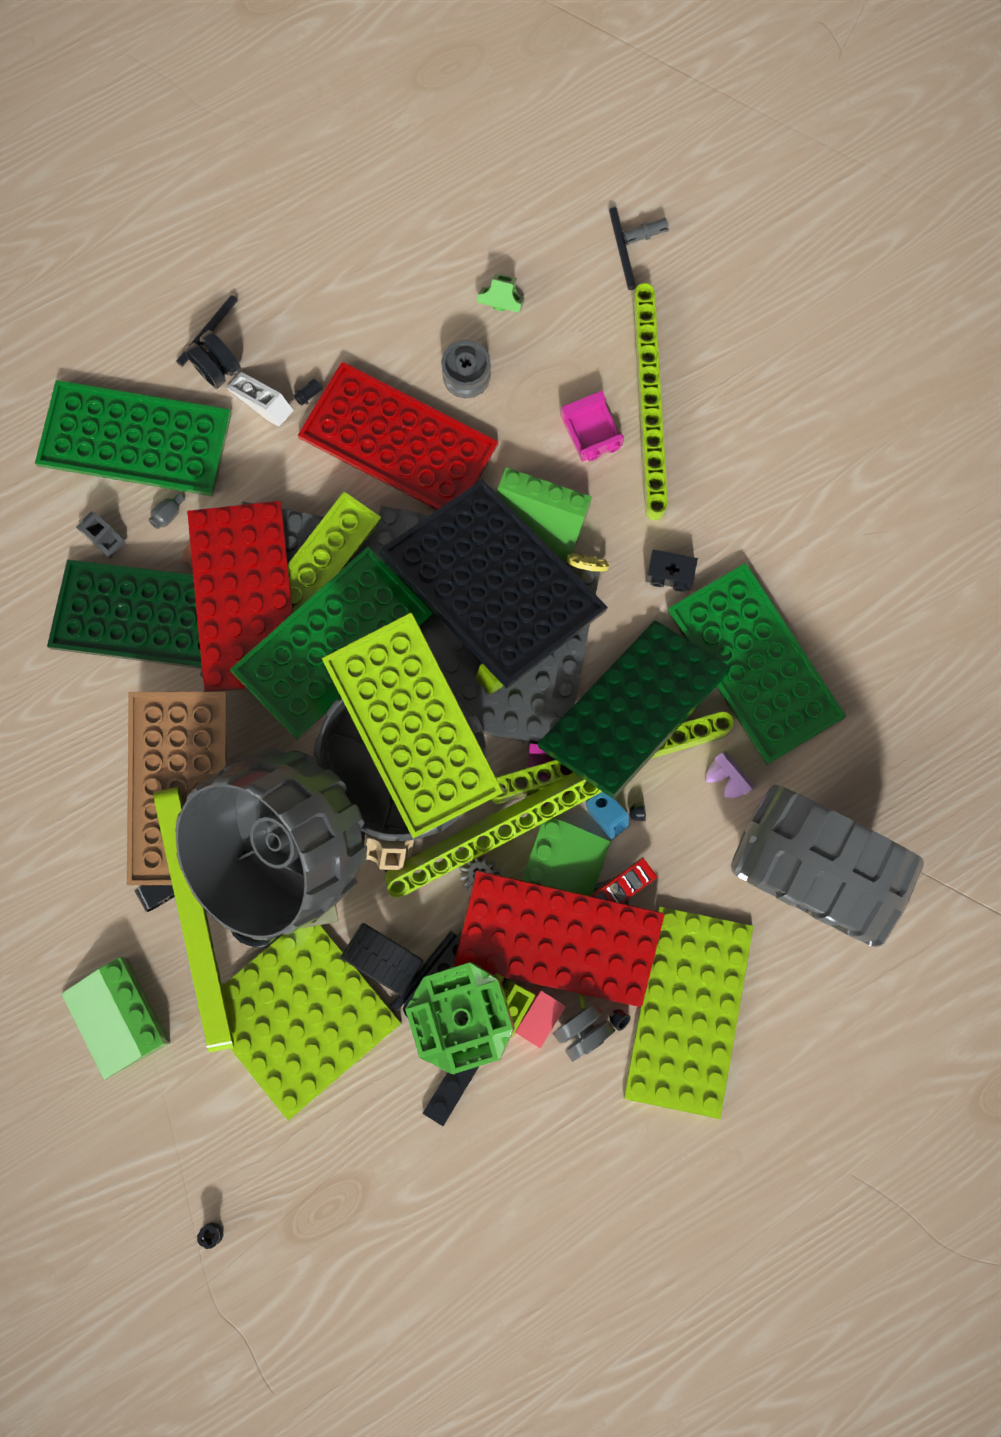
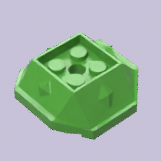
[405,962,515,1074]

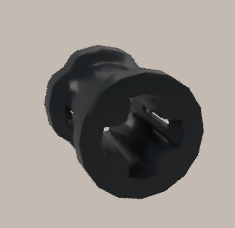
[197,1222,224,1249]

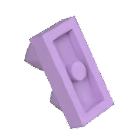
[706,751,755,798]

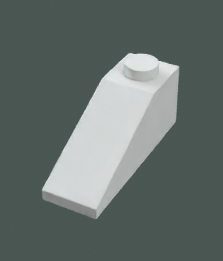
[227,372,294,427]

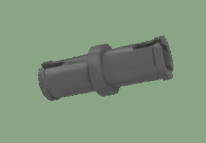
[623,217,669,245]

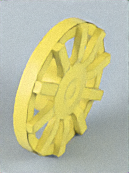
[566,553,610,571]

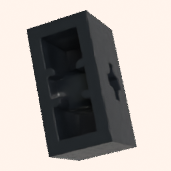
[646,550,698,592]

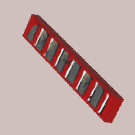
[589,857,658,903]

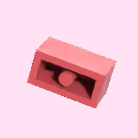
[515,991,566,1048]

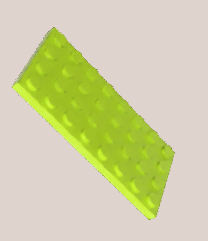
[322,613,504,839]
[624,907,754,1119]

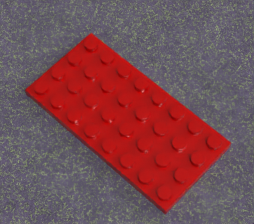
[298,362,499,510]
[187,501,293,692]
[454,870,665,1007]

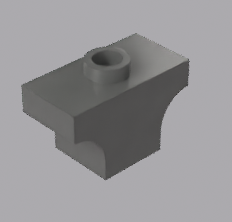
[76,511,126,559]

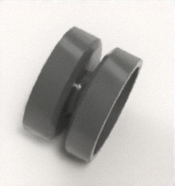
[441,340,491,399]
[553,1002,616,1062]

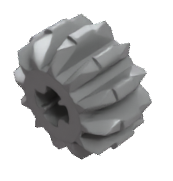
[460,856,500,890]

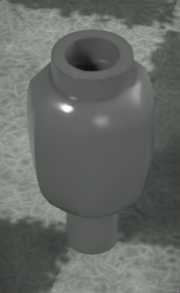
[148,493,185,529]

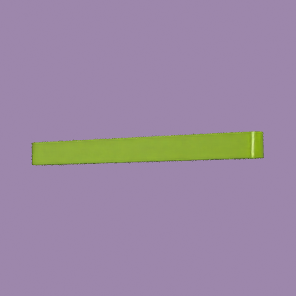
[633,283,668,520]
[490,712,734,804]
[384,772,602,898]
[153,787,234,1053]

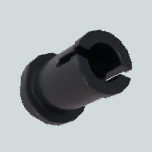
[293,378,323,406]

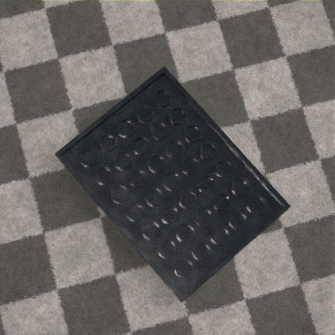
[379,479,608,689]

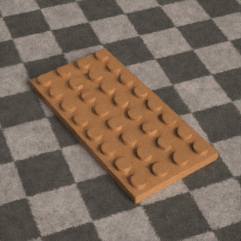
[127,692,227,885]

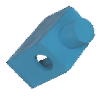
[586,792,629,841]

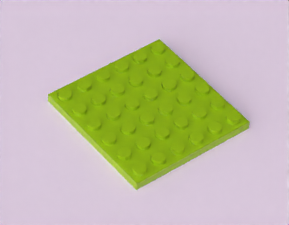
[197,925,402,1121]

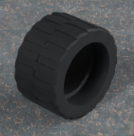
[341,923,423,996]

